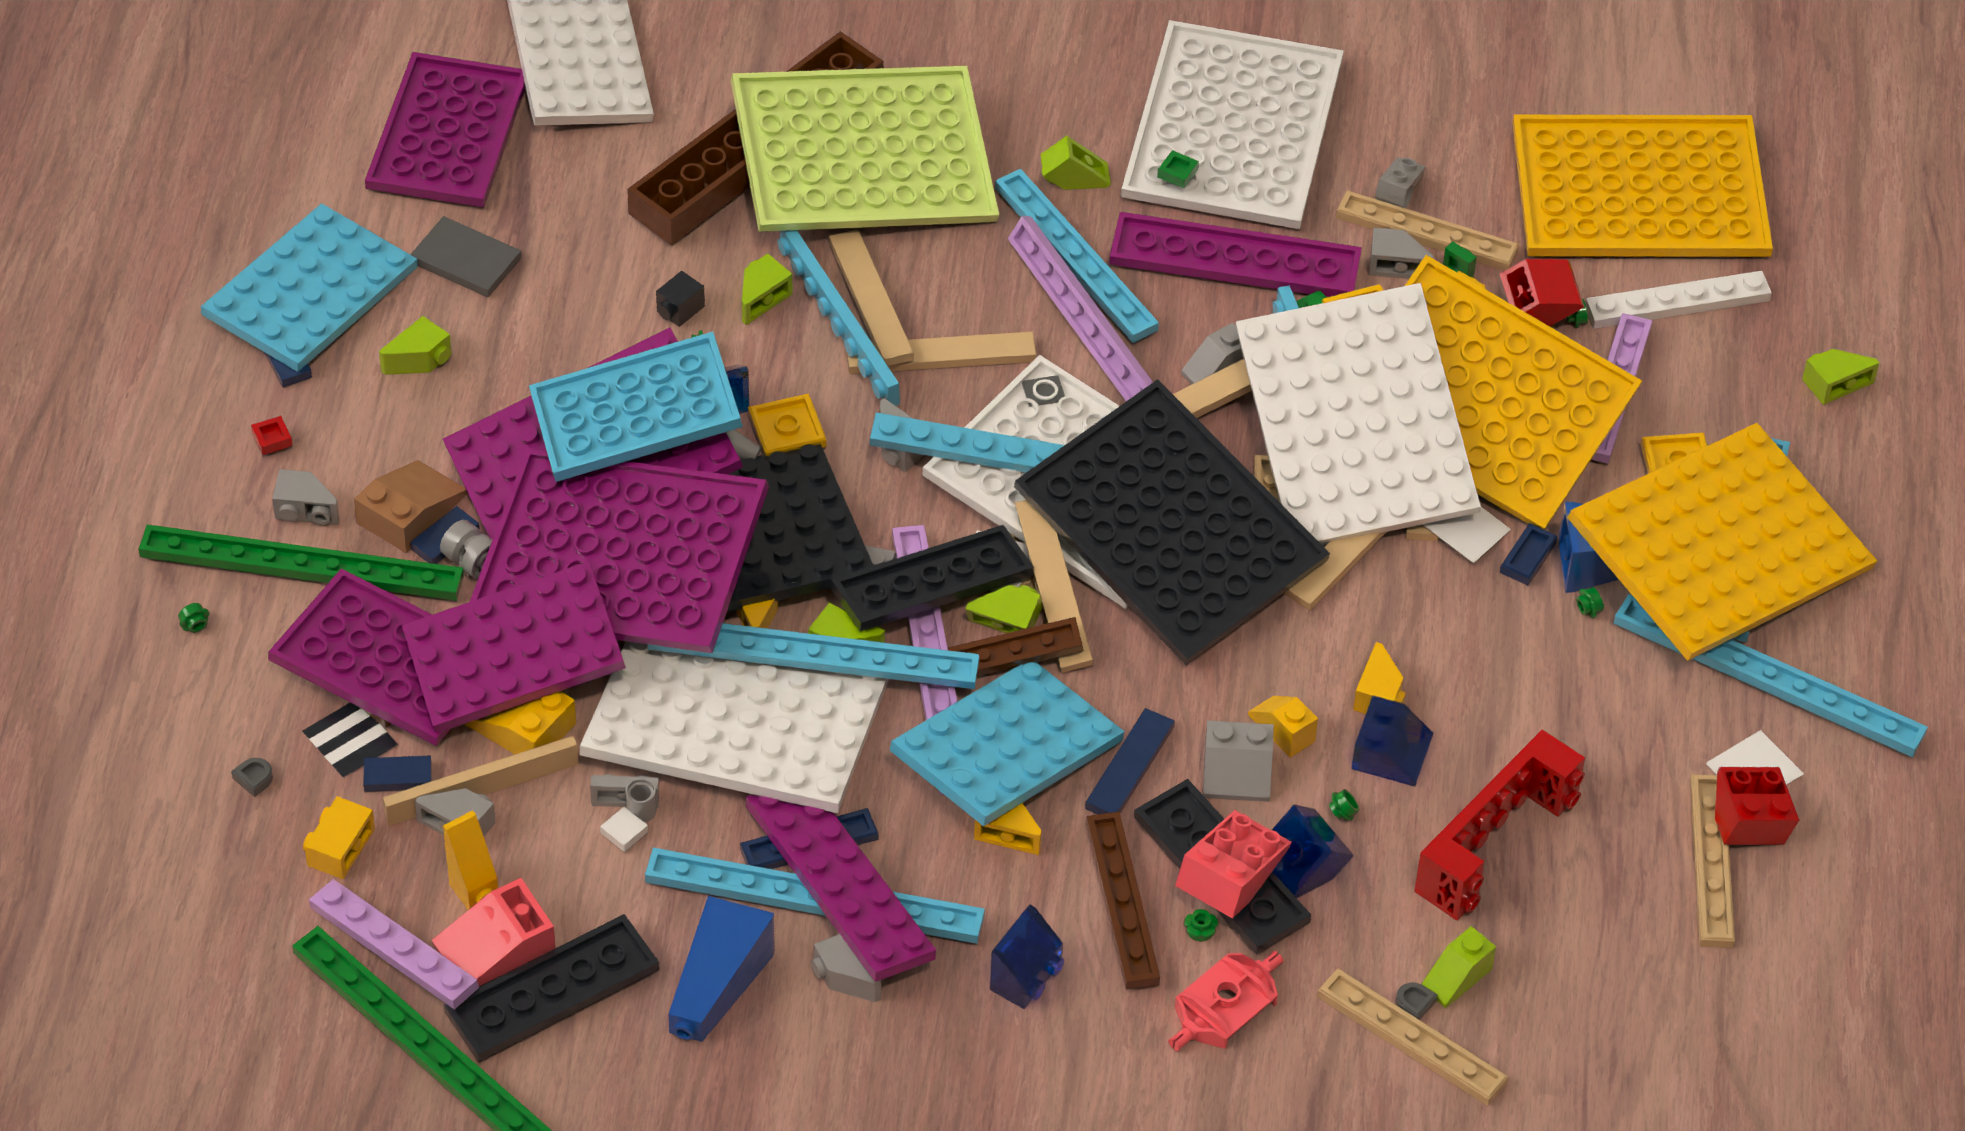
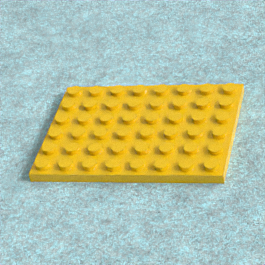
[1512,114,1773,257]
[1405,255,1642,530]
[1567,423,1877,661]

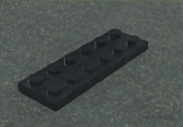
[830,525,1034,632]
[1134,779,1311,955]
[444,914,660,1062]

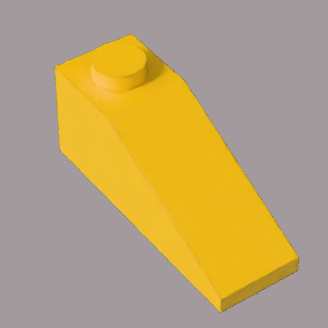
[443,810,498,910]

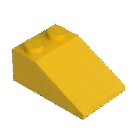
[465,691,576,754]

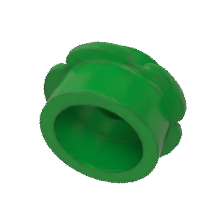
[1566,299,1588,328]
[1576,587,1604,618]
[178,603,210,633]
[1329,789,1360,820]
[1184,909,1218,942]

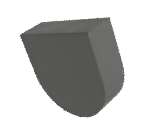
[231,758,273,797]
[1396,982,1438,1020]

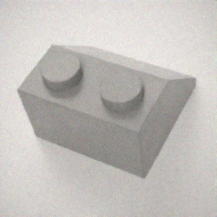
[1203,720,1274,802]

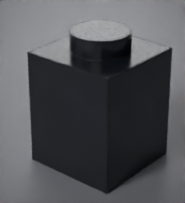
[656,270,705,327]

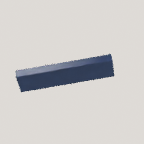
[1085,708,1175,814]
[740,808,879,869]

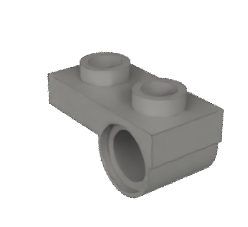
[1375,157,1426,208]
[590,774,660,822]

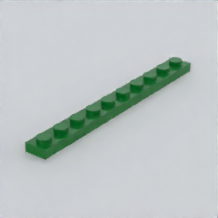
[138,524,464,601]
[292,926,552,1131]

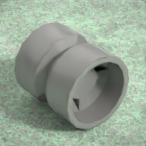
[440,519,493,579]

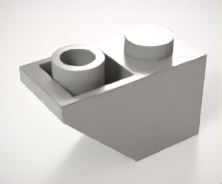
[272,469,340,525]

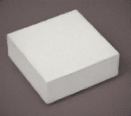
[600,807,648,852]

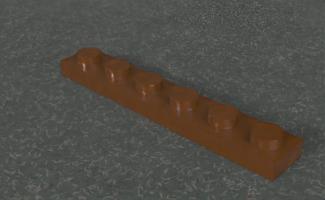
[1086,811,1160,990]

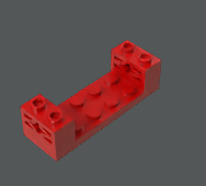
[1414,729,1585,921]

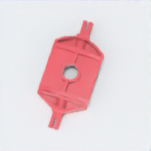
[1168,951,1284,1051]

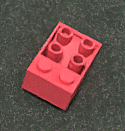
[1175,810,1292,918]
[432,878,556,986]

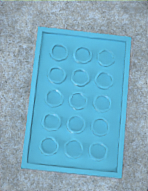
[201,203,417,372]
[529,332,743,482]
[890,662,1125,827]

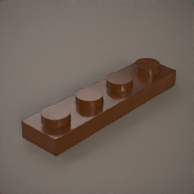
[948,617,1084,676]

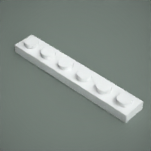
[1585,271,1772,329]

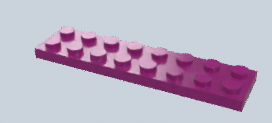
[1109,212,1362,297]
[746,794,936,982]

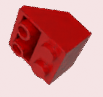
[1500,259,1584,326]
[1715,767,1800,845]

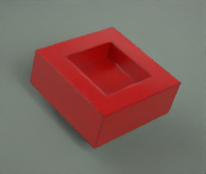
[251,416,293,456]

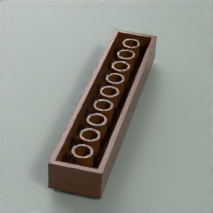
[627,31,884,245]

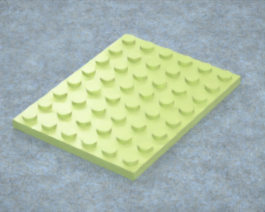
[730,66,999,232]

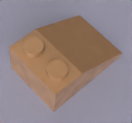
[354,460,468,553]

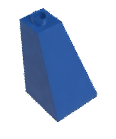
[1558,502,1619,593]
[668,896,775,1042]

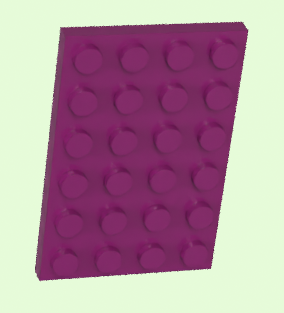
[365,52,526,207]
[402,561,626,733]
[268,569,450,746]

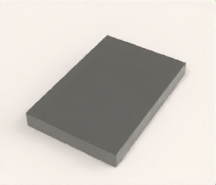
[410,216,522,297]

